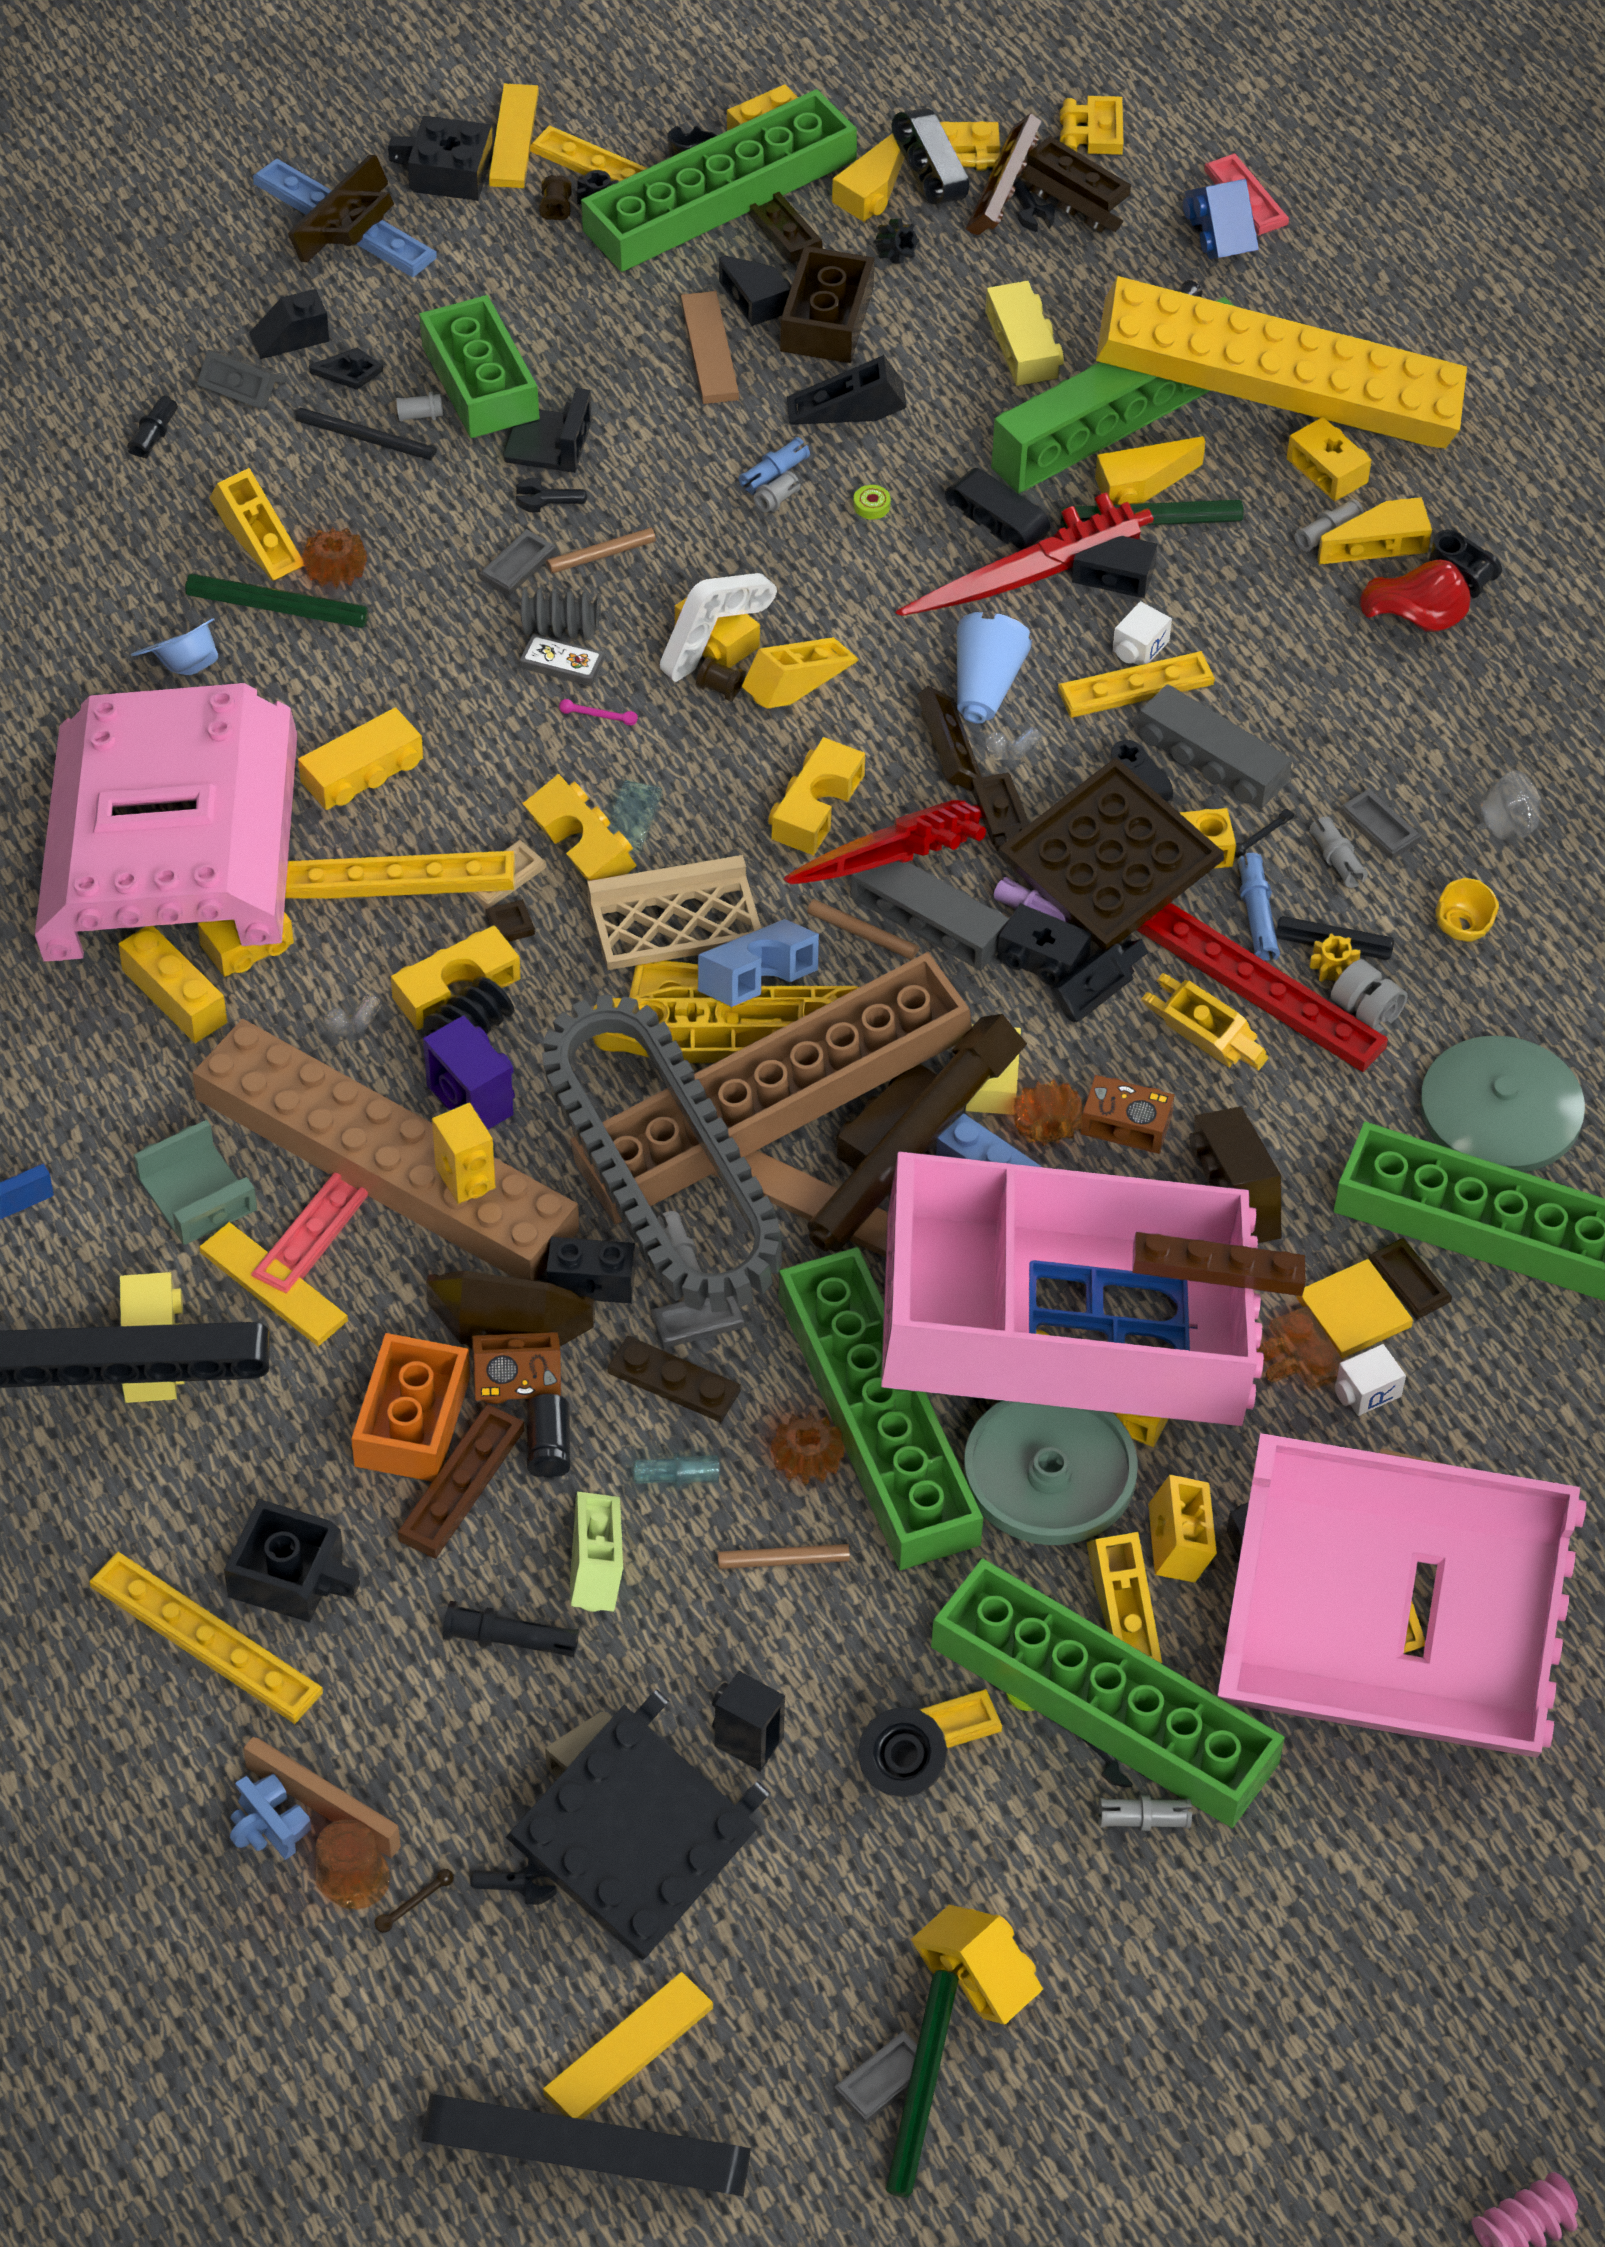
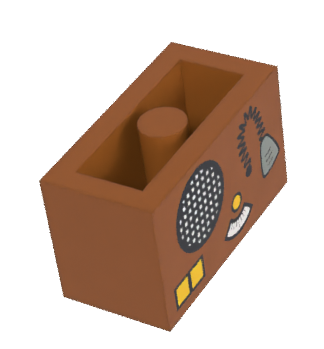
[1081,1075,1175,1154]
[472,1332,561,1404]

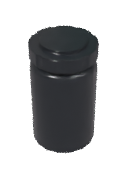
[527,1394,570,1477]

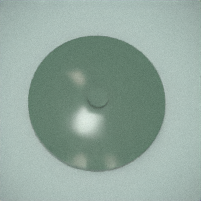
[1420,1036,1585,1172]
[964,1400,1138,1545]

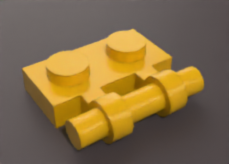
[1059,96,1123,155]
[940,121,1000,171]

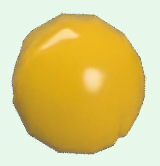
[1435,877,1499,942]

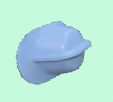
[131,618,218,675]

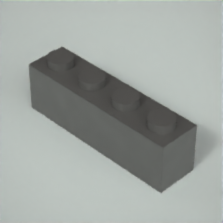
[1137,684,1292,809]
[850,860,1009,971]

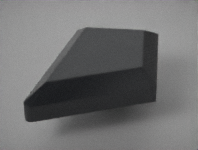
[309,347,383,390]

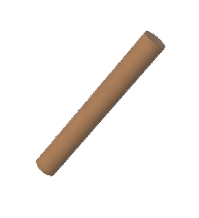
[546,527,656,574]
[807,899,919,960]
[718,1544,850,1569]

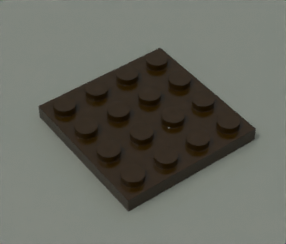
[999,757,1224,950]

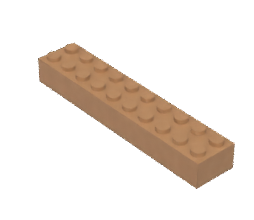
[570,952,972,1225]
[192,1018,579,1281]

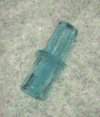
[632,1453,720,1488]

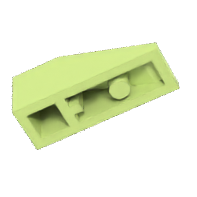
[570,1491,623,1612]

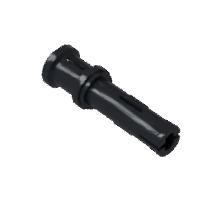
[442,1601,580,1658]

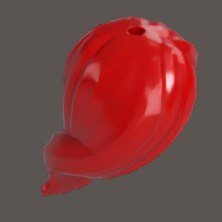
[1359,560,1471,632]

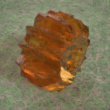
[302,526,367,590]
[1013,1079,1083,1146]
[771,1411,845,1487]

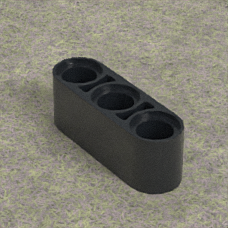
[891,108,970,204]
[945,468,1050,552]

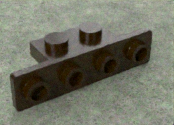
[288,155,394,262]

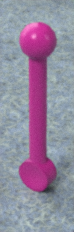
[559,699,638,725]

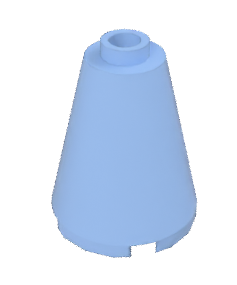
[956,612,1032,724]

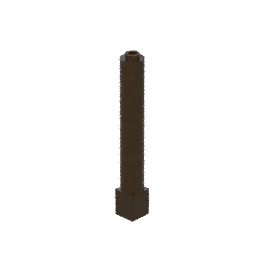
[807,1014,1027,1252]

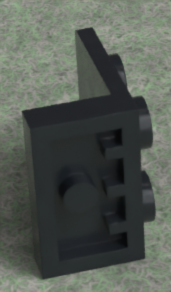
[504,388,592,473]

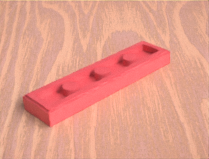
[251,1172,368,1294]

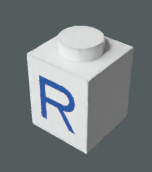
[1113,601,1172,665]
[1335,1344,1406,1416]

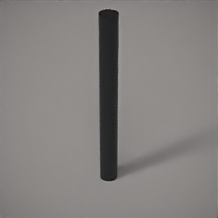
[296,407,437,461]

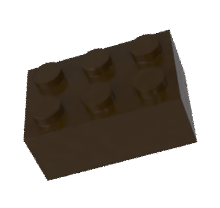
[780,246,875,363]

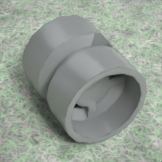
[1331,959,1408,1032]

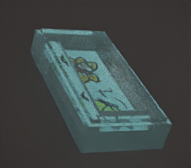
[607,780,662,852]

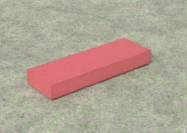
[1204,153,1289,236]

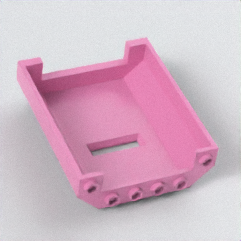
[35,683,297,961]
[1217,1433,1586,1758]

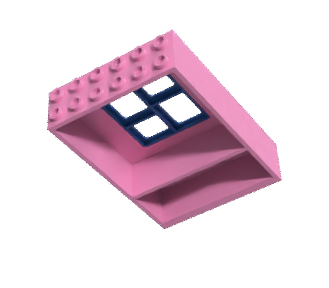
[881,1152,1264,1426]

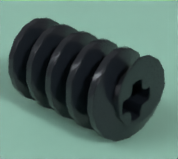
[423,977,515,1036]

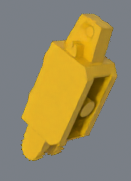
[1141,973,1269,1071]

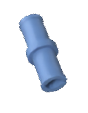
[738,437,810,495]

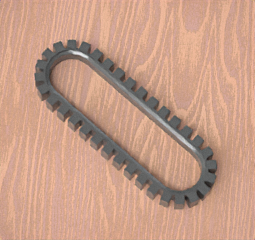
[542,995,783,1312]

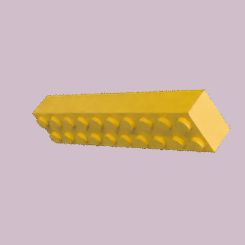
[1096,276,1467,448]

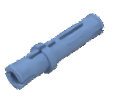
[1237,853,1280,961]

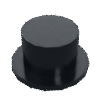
[858,1707,948,1798]

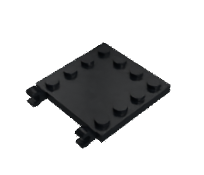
[505,1689,771,1960]

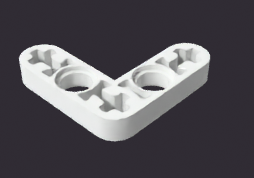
[660,573,777,682]

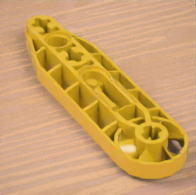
[592,986,860,1063]

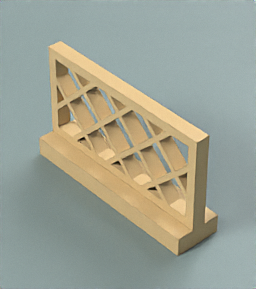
[587,855,761,970]

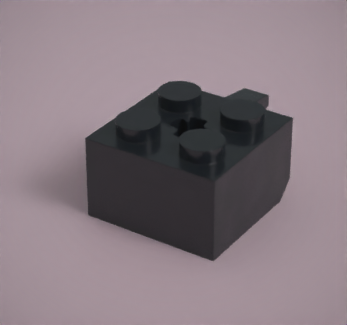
[388,115,493,201]
[224,1499,360,1623]

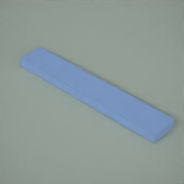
[253,159,437,277]

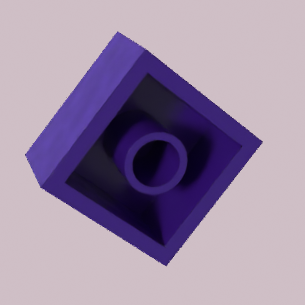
[423,1015,515,1130]

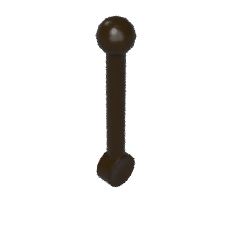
[375,1869,454,1933]

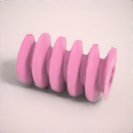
[1471,2172,1578,2247]

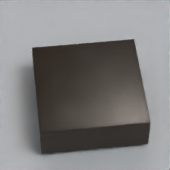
[485,899,535,942]

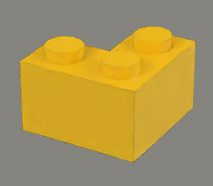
[911,1904,1043,2025]

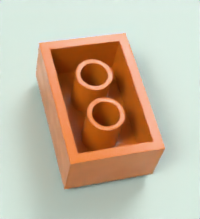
[351,1333,470,1482]

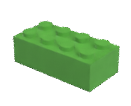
[419,295,540,438]

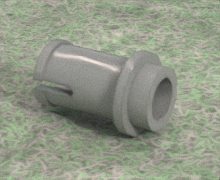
[396,391,443,421]
[754,471,800,513]

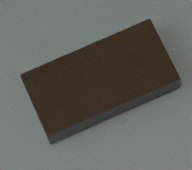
[1368,1238,1452,1320]

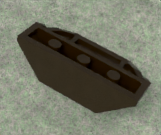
[426,1271,595,1349]

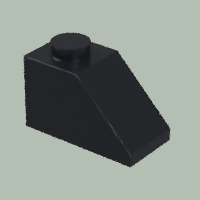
[719,255,791,326]
[249,289,329,359]
[1072,536,1158,599]

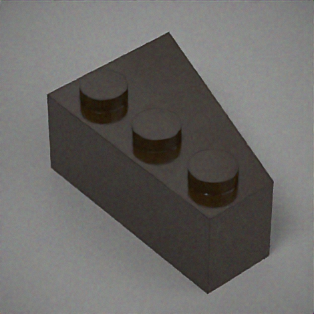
[1189,1106,1282,1243]

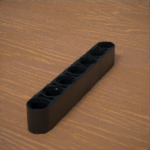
[0,1322,270,1388]
[421,2094,751,2196]

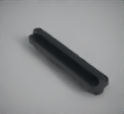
[1276,916,1394,960]

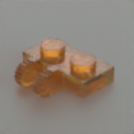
[1256,1306,1344,1391]

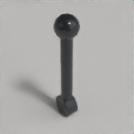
[1234,809,1294,858]

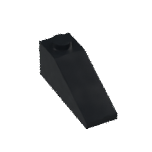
[787,355,907,425]

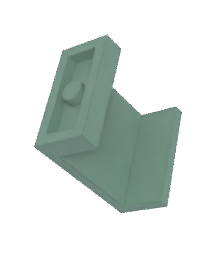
[133,1120,257,1245]

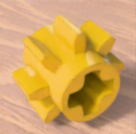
[1309,933,1361,982]

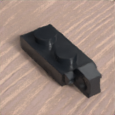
[1051,939,1149,1022]

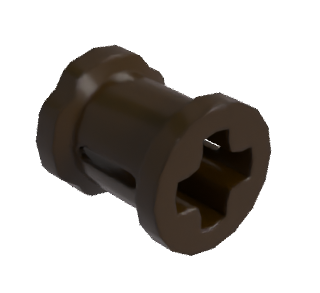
[539,175,572,220]
[696,656,746,702]

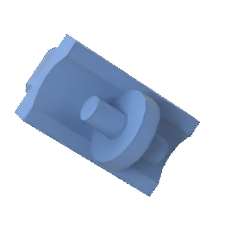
[230,1774,312,1860]

